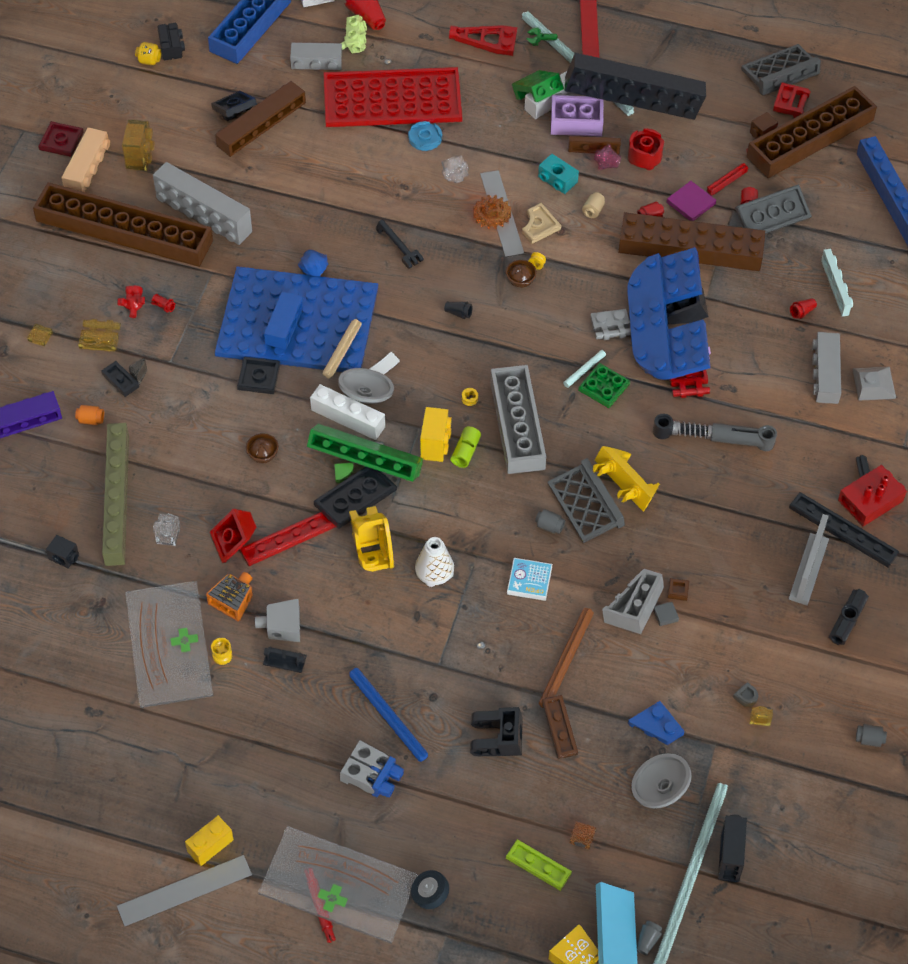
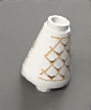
[415,537,454,587]

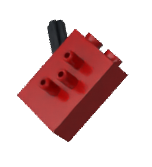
[838,455,907,527]

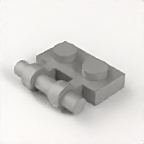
[590,309,631,340]

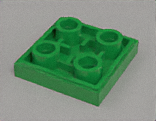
[578,363,630,408]

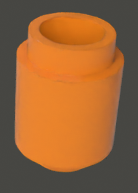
[75,405,105,425]

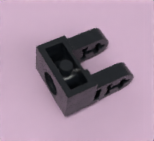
[470,707,523,757]

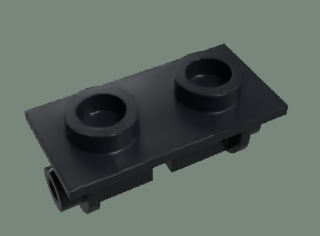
[263,646,307,673]

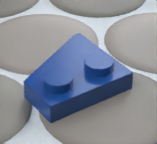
[628,701,685,745]

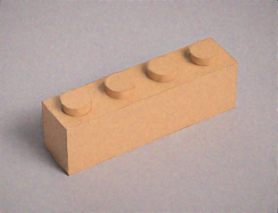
[62,128,110,192]

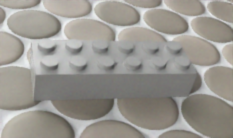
[153,162,252,245]
[490,365,546,474]

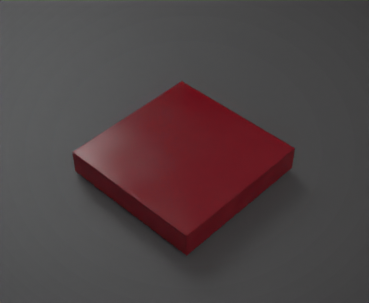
[38,121,84,157]

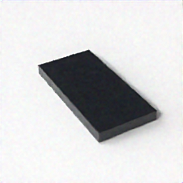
[314,467,397,529]

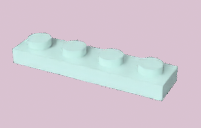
[821,249,853,316]

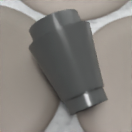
[637,921,662,955]

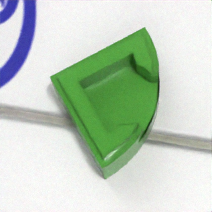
[334,463,354,483]

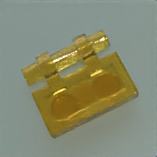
[78,319,121,352]

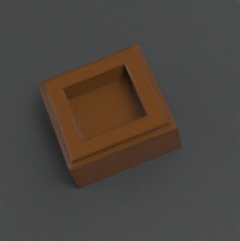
[667,578,689,601]

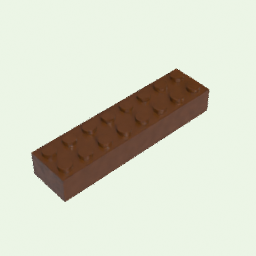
[746,86,877,178]
[618,212,766,272]

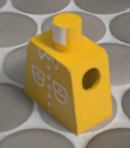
[548,925,598,964]

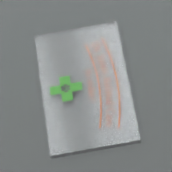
[125,581,213,708]
[258,826,418,944]

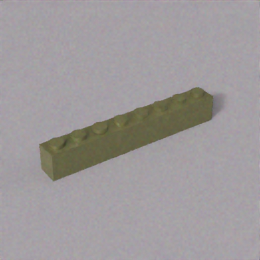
[102,423,129,566]

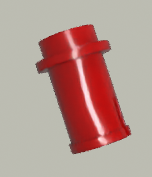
[151,294,176,312]

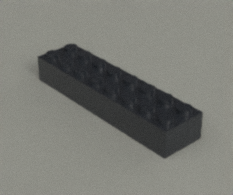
[565,53,706,120]

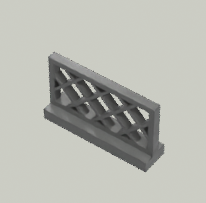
[741,44,821,95]
[548,458,625,543]

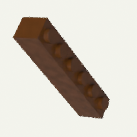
[215,81,306,157]

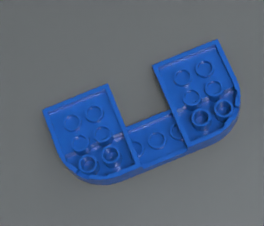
[627,247,710,379]

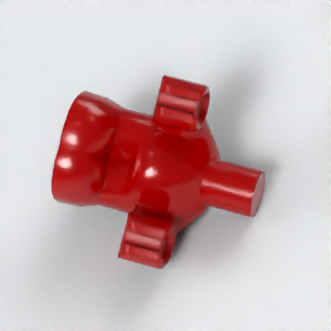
[117,285,145,318]

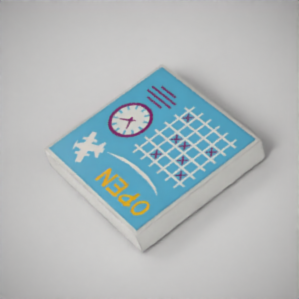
[507,558,553,601]

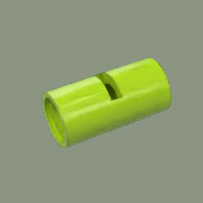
[451,426,481,468]

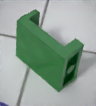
[512,70,564,102]

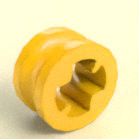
[528,252,546,270]
[461,388,478,406]

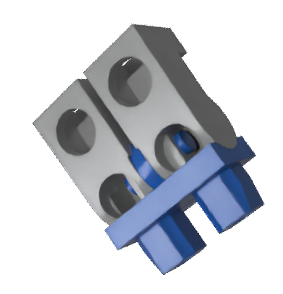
[340,740,404,798]

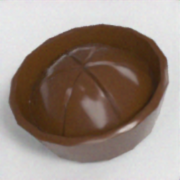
[506,260,537,288]
[245,433,279,463]

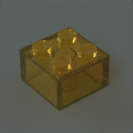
[122,120,155,171]

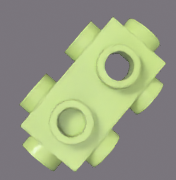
[340,15,367,54]

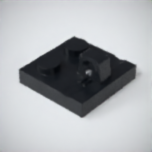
[211,91,257,121]

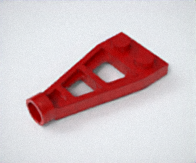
[449,25,518,56]

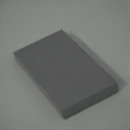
[735,184,812,234]

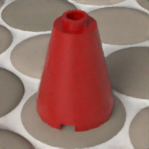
[344,0,386,30]

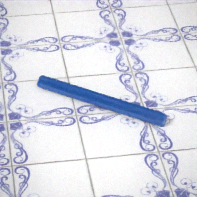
[349,668,428,762]

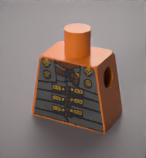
[206,572,253,622]

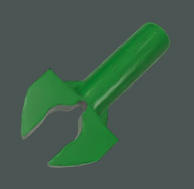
[526,28,558,46]

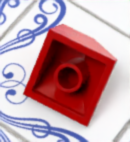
[210,508,257,563]

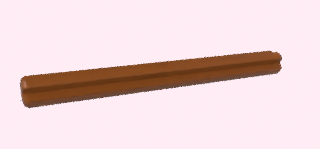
[539,608,594,708]

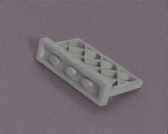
[789,514,829,606]

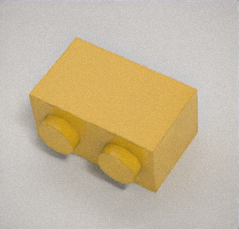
[185,815,234,867]

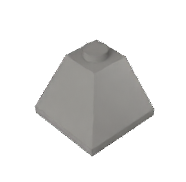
[853,367,896,400]

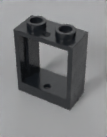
[718,814,747,882]

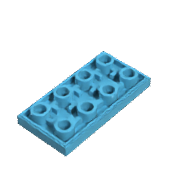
[596,882,637,964]

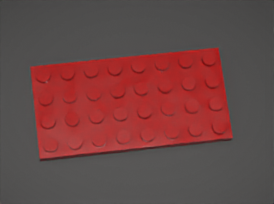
[324,67,462,127]

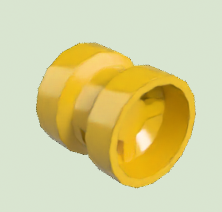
[211,638,232,665]

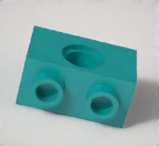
[538,154,579,194]

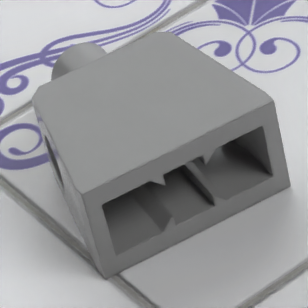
[255,599,300,642]

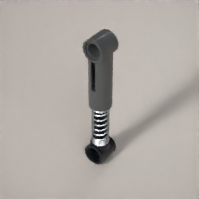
[653,413,777,451]

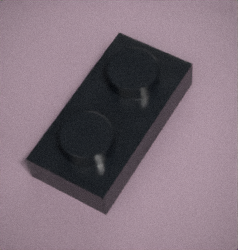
[101,361,140,397]

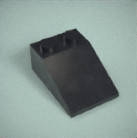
[666,288,709,324]

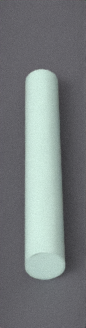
[563,350,606,388]

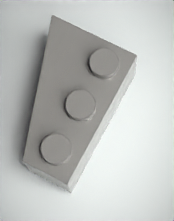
[602,569,664,634]

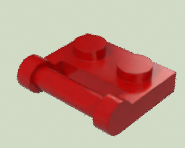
[773,82,811,118]

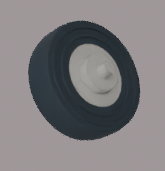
[411,870,449,909]

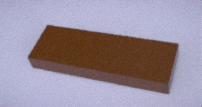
[568,136,621,154]
[542,695,578,759]

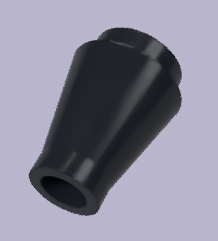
[444,301,473,319]

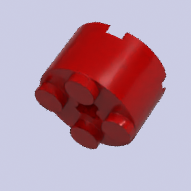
[628,128,664,170]

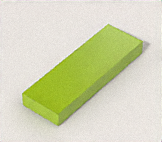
[506,839,572,891]

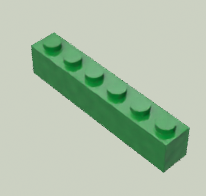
[307,424,424,482]

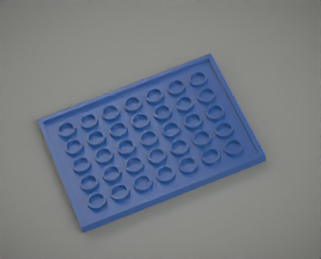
[215,266,378,372]

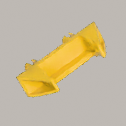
[593,446,660,512]

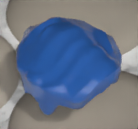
[298,250,328,277]

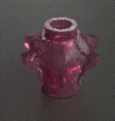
[594,145,621,170]

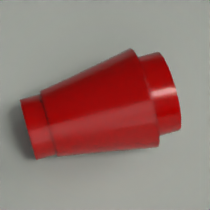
[790,298,817,319]

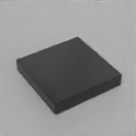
[237,357,281,394]

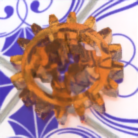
[473,195,511,229]

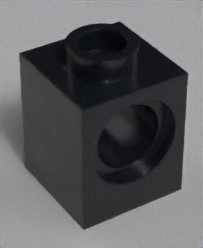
[46,535,79,569]

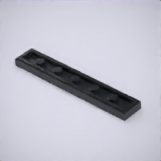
[789,492,899,568]

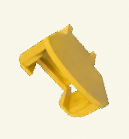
[349,506,394,572]

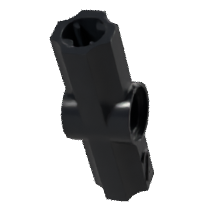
[829,589,869,645]

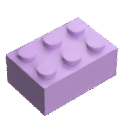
[551,95,603,136]

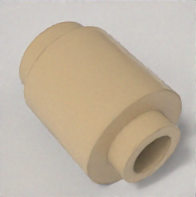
[582,193,605,218]

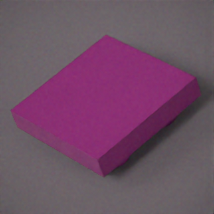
[666,181,716,221]

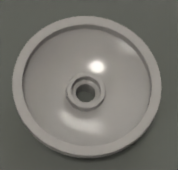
[338,368,394,403]
[632,753,692,808]

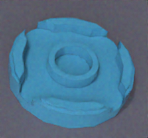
[408,121,442,151]

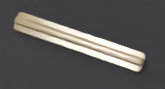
[323,319,362,379]

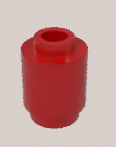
[740,187,758,205]
[637,201,664,217]

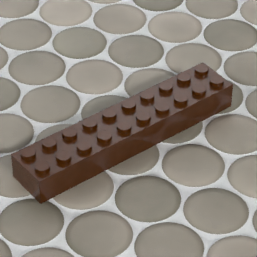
[33,182,213,267]

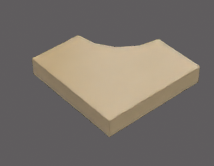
[522,203,561,244]

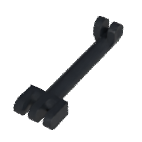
[376,219,424,269]

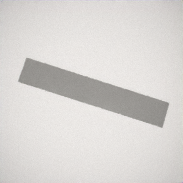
[480,170,524,257]
[117,855,252,926]

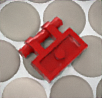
[670,370,710,398]

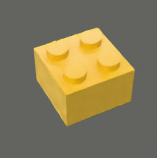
[420,407,452,462]

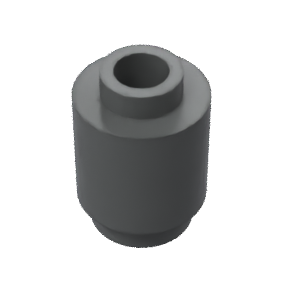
[535,509,566,534]
[856,724,887,747]

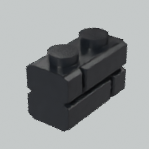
[157,22,185,61]

